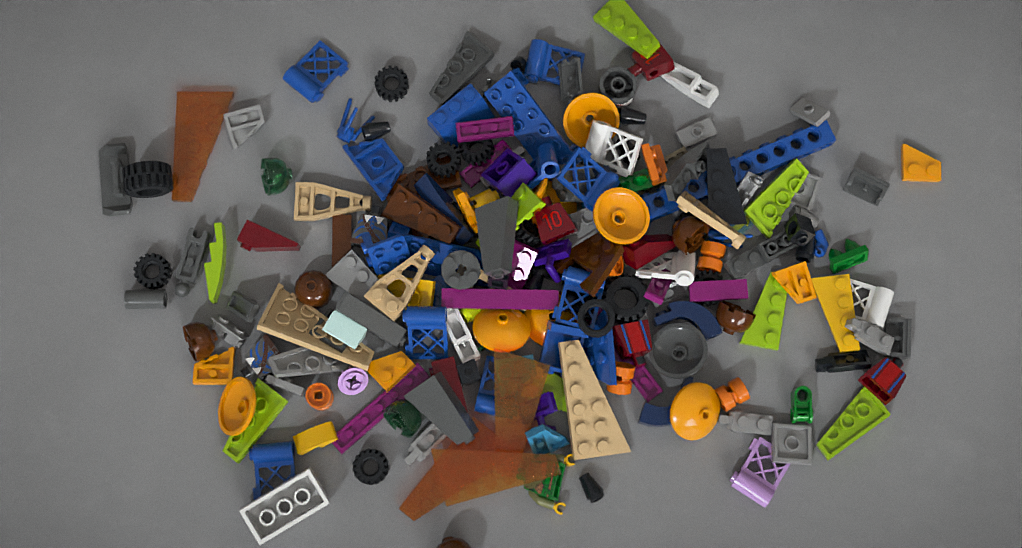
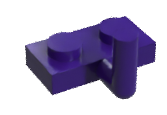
[534,238,572,283]
[518,392,558,431]

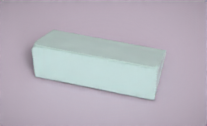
[322,310,367,349]

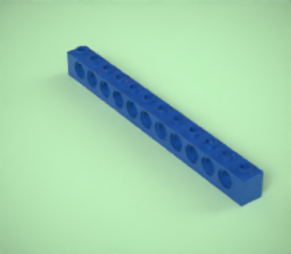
[640,120,836,223]

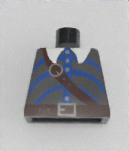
[350,206,389,248]
[240,334,281,380]

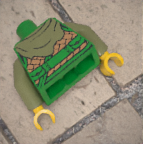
[516,452,575,515]

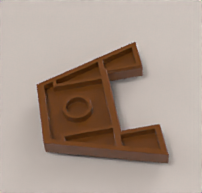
[553,232,625,297]

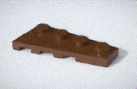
[381,184,462,244]

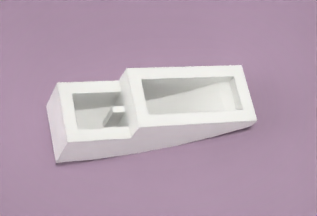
[661,62,719,108]
[447,309,481,363]

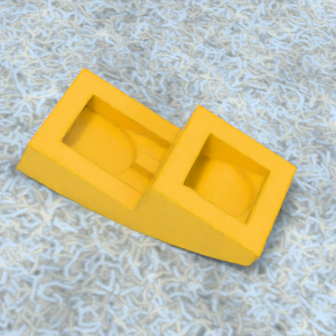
[293,421,338,455]

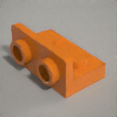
[641,143,668,186]

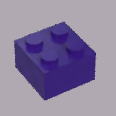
[481,148,537,197]

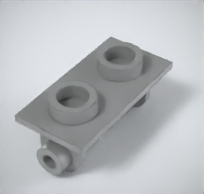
[737,171,764,210]
[208,314,250,348]

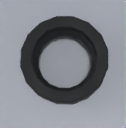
[578,299,615,338]

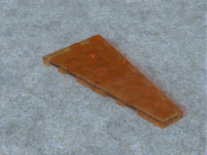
[494,348,550,479]

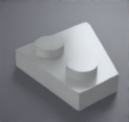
[223,104,265,150]

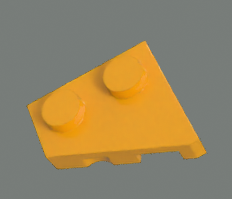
[901,144,941,182]
[452,188,478,233]
[771,261,817,304]
[192,347,236,385]
[367,351,416,393]

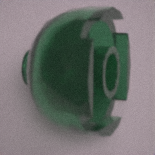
[260,157,293,196]
[383,399,422,438]

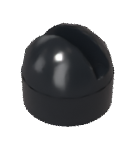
[510,56,526,72]

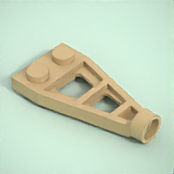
[294,182,372,221]
[676,191,747,249]
[364,245,435,322]

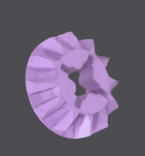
[337,366,368,395]

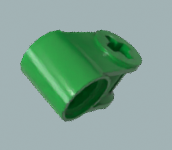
[790,386,813,424]

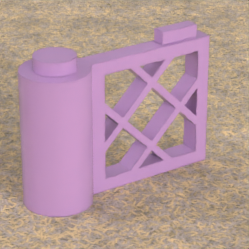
[729,437,790,508]

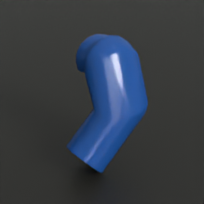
[814,229,829,257]

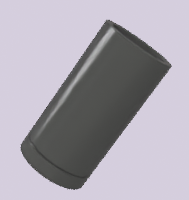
[124,289,168,309]

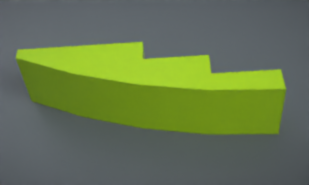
[204,222,227,304]

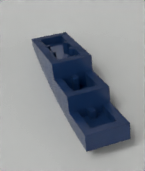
[413,172,475,246]

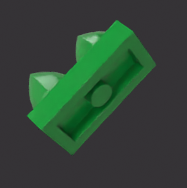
[618,168,653,193]
[828,239,869,274]

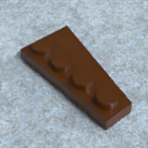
[387,155,462,202]

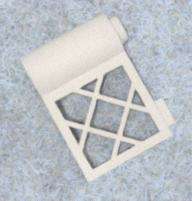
[585,120,643,177]
[635,250,696,286]
[850,279,894,329]

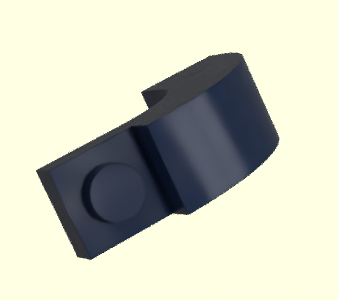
[652,301,723,341]
[638,376,694,427]

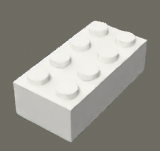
[239,467,331,545]

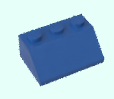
[427,83,495,148]

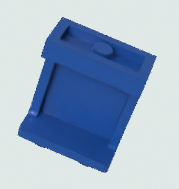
[538,320,588,376]

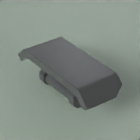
[99,143,132,216]

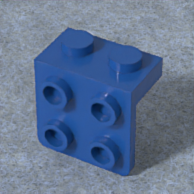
[360,232,411,276]

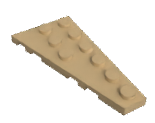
[257,283,375,371]
[558,340,631,460]

